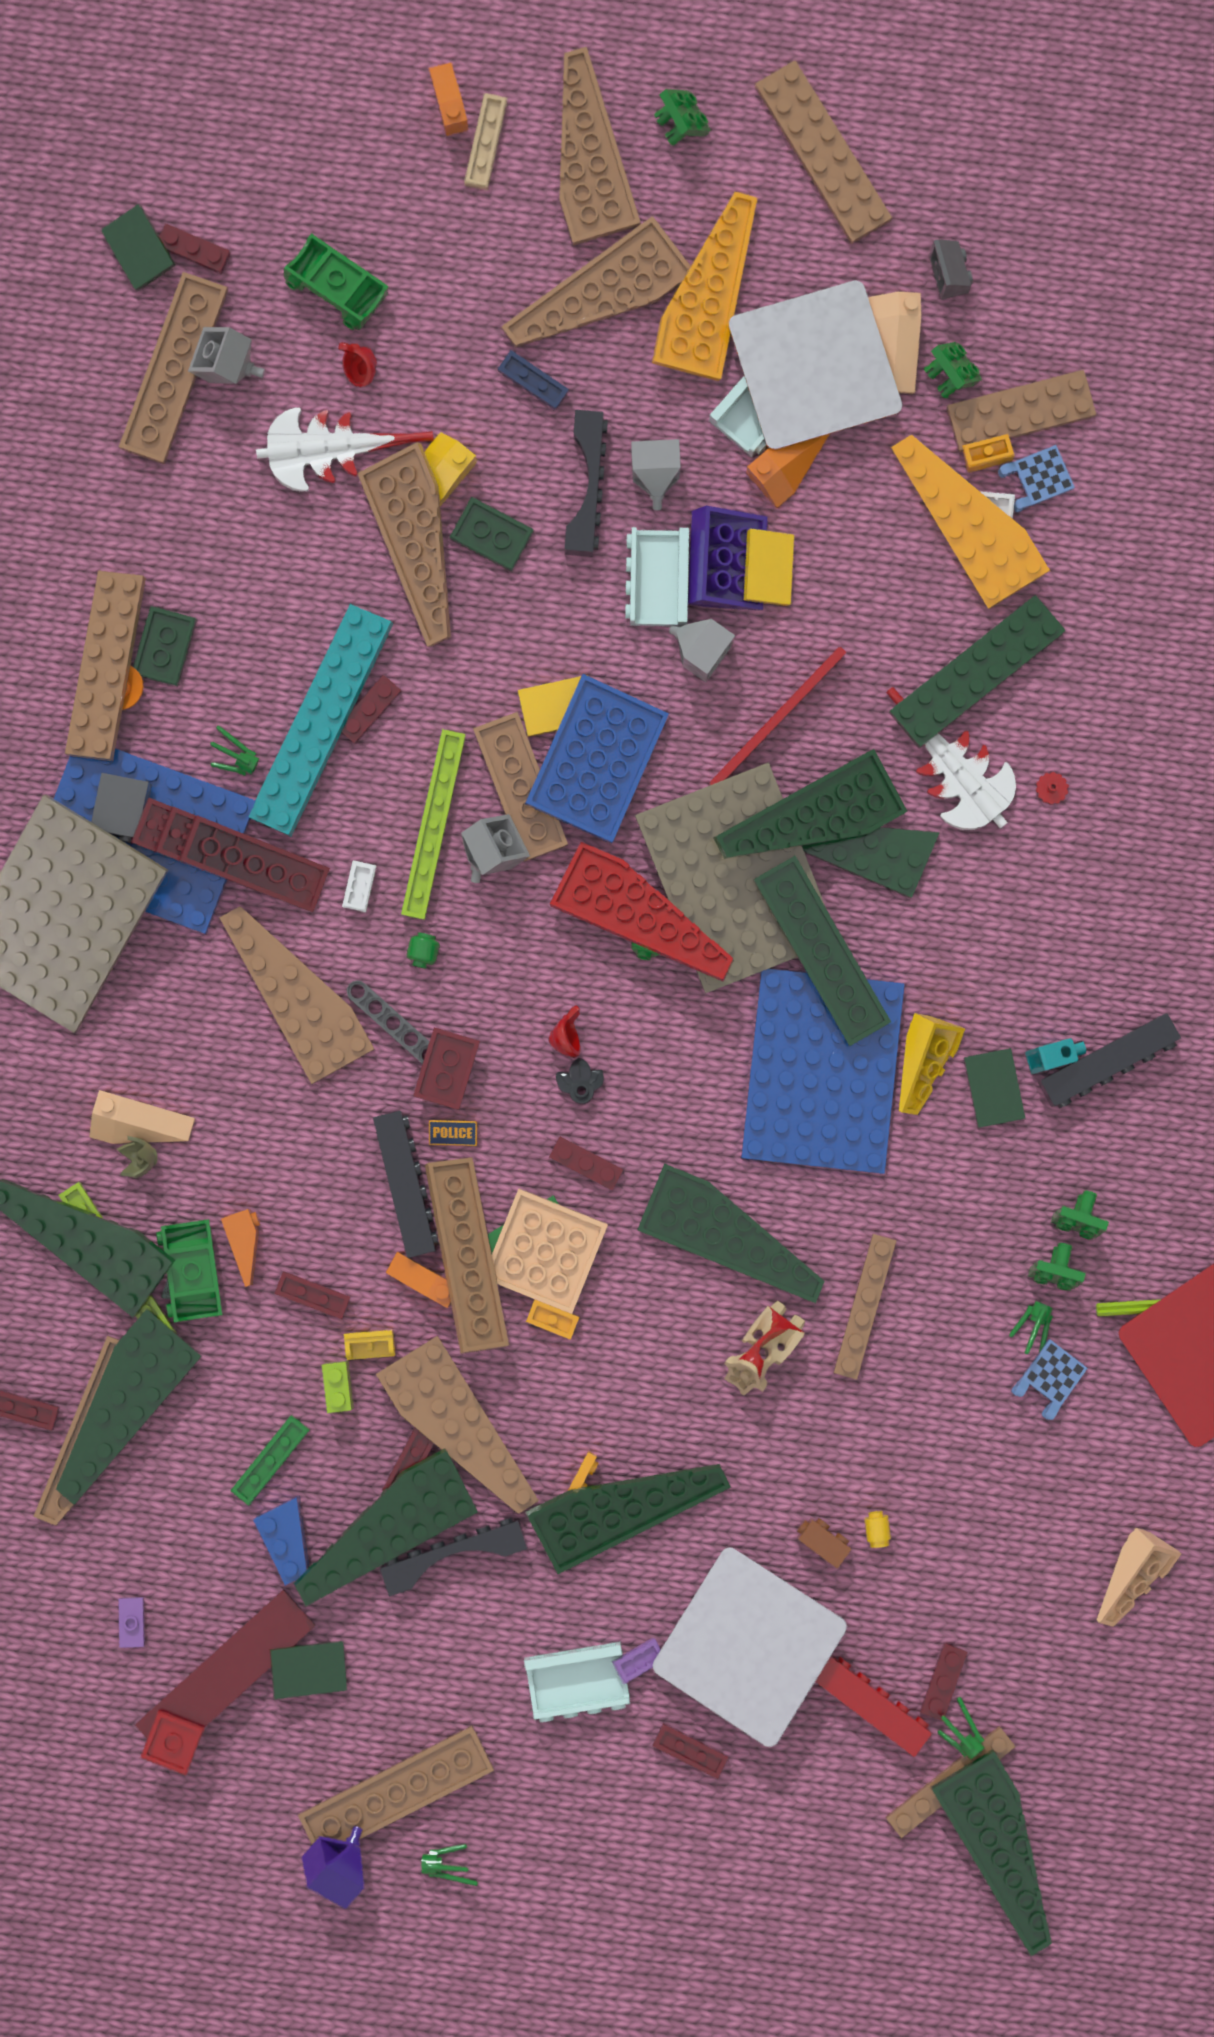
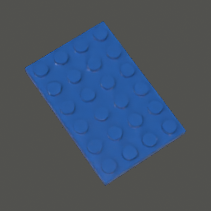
[525,674,669,844]

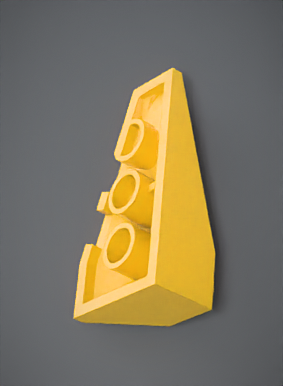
[425,432,477,507]
[899,1013,965,1115]

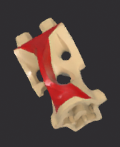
[724,1301,805,1395]

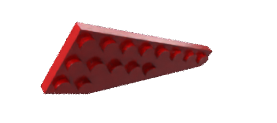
[550,842,734,982]

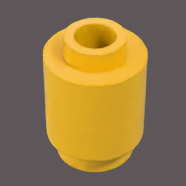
[864,1511,891,1548]

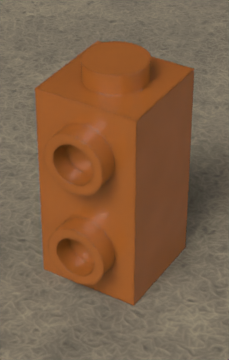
[797,1518,852,1569]

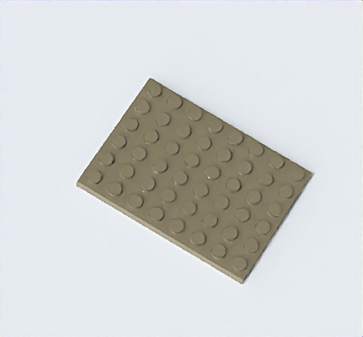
[635,762,826,993]
[0,794,168,1033]

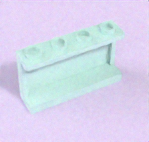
[709,376,767,457]
[625,527,689,626]
[524,1642,630,1722]

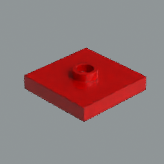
[140,1710,205,1775]

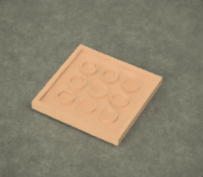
[492,1188,608,1314]

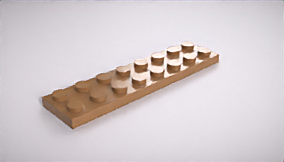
[755,60,892,244]
[119,272,228,464]
[65,571,146,761]
[425,1157,509,1354]
[298,1725,494,1844]

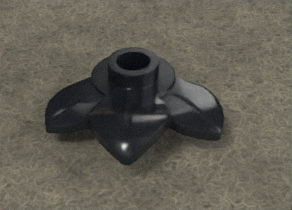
[556,1058,604,1104]

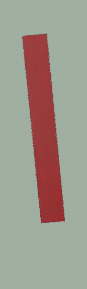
[708,647,847,786]

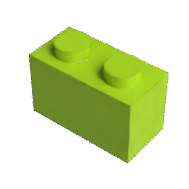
[322,1361,354,1413]

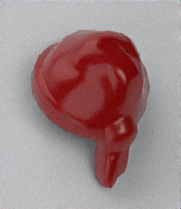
[338,342,377,387]
[548,1005,581,1058]

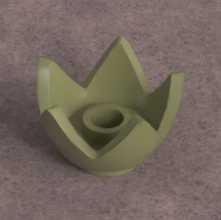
[117,1136,157,1178]

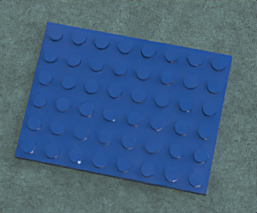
[54,749,256,934]
[741,969,904,1174]

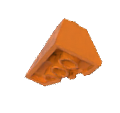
[746,434,830,508]

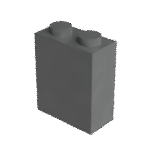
[91,773,152,844]

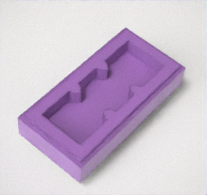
[118,1597,145,1648]
[612,1638,661,1684]

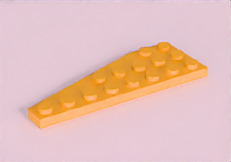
[652,191,757,381]
[891,435,1050,609]

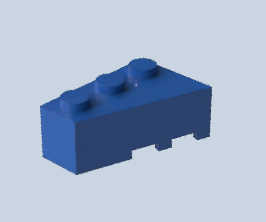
[253,1495,309,1585]

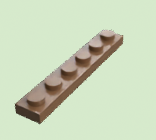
[833,1234,896,1380]
[886,1726,1015,1838]

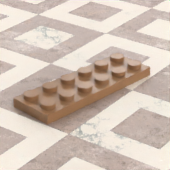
[946,370,1096,452]
[473,712,568,862]

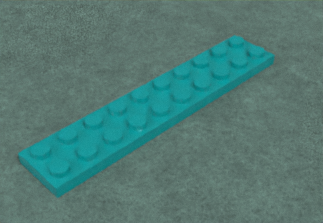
[249,604,393,837]

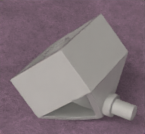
[188,327,265,384]
[631,439,681,510]
[669,619,735,682]
[461,814,530,883]

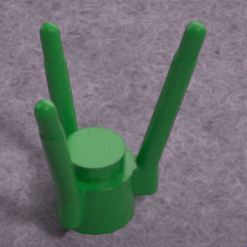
[210,726,260,776]
[1009,1301,1053,1354]
[937,1697,985,1760]
[421,1844,478,1886]

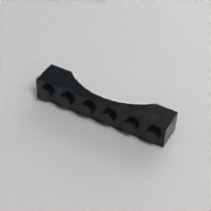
[564,410,608,557]
[380,1517,528,1597]

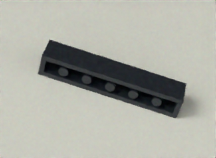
[1038,1013,1181,1109]
[373,1111,439,1258]

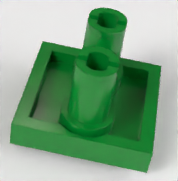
[654,89,711,146]
[924,341,982,399]
[1050,1190,1109,1240]
[1028,1243,1086,1291]

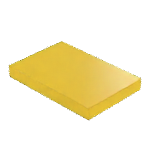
[744,529,794,606]
[518,676,581,737]

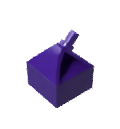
[302,1826,364,1909]

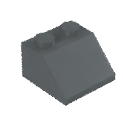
[929,239,973,300]

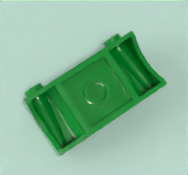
[284,233,389,330]
[156,1219,222,1322]

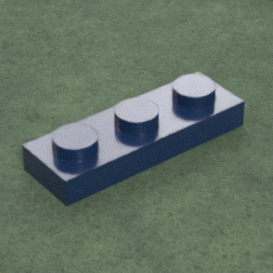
[497,350,569,411]

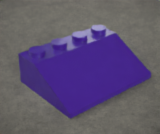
[688,505,768,611]

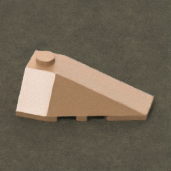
[868,292,921,394]
[89,1090,195,1144]
[1097,1528,1181,1627]

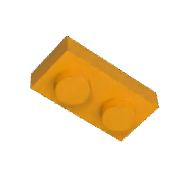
[526,1299,579,1340]
[568,1451,599,1490]

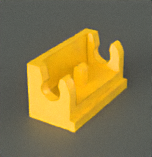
[344,1329,396,1360]

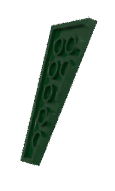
[802,827,940,899]

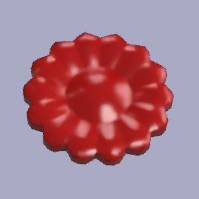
[1035,772,1069,805]

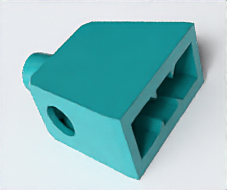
[1025,1038,1086,1075]

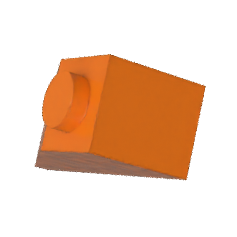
[429,62,469,136]
[221,1209,261,1287]
[386,1252,451,1308]

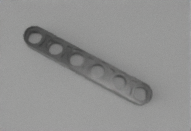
[347,981,430,1064]

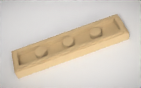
[464,93,508,190]

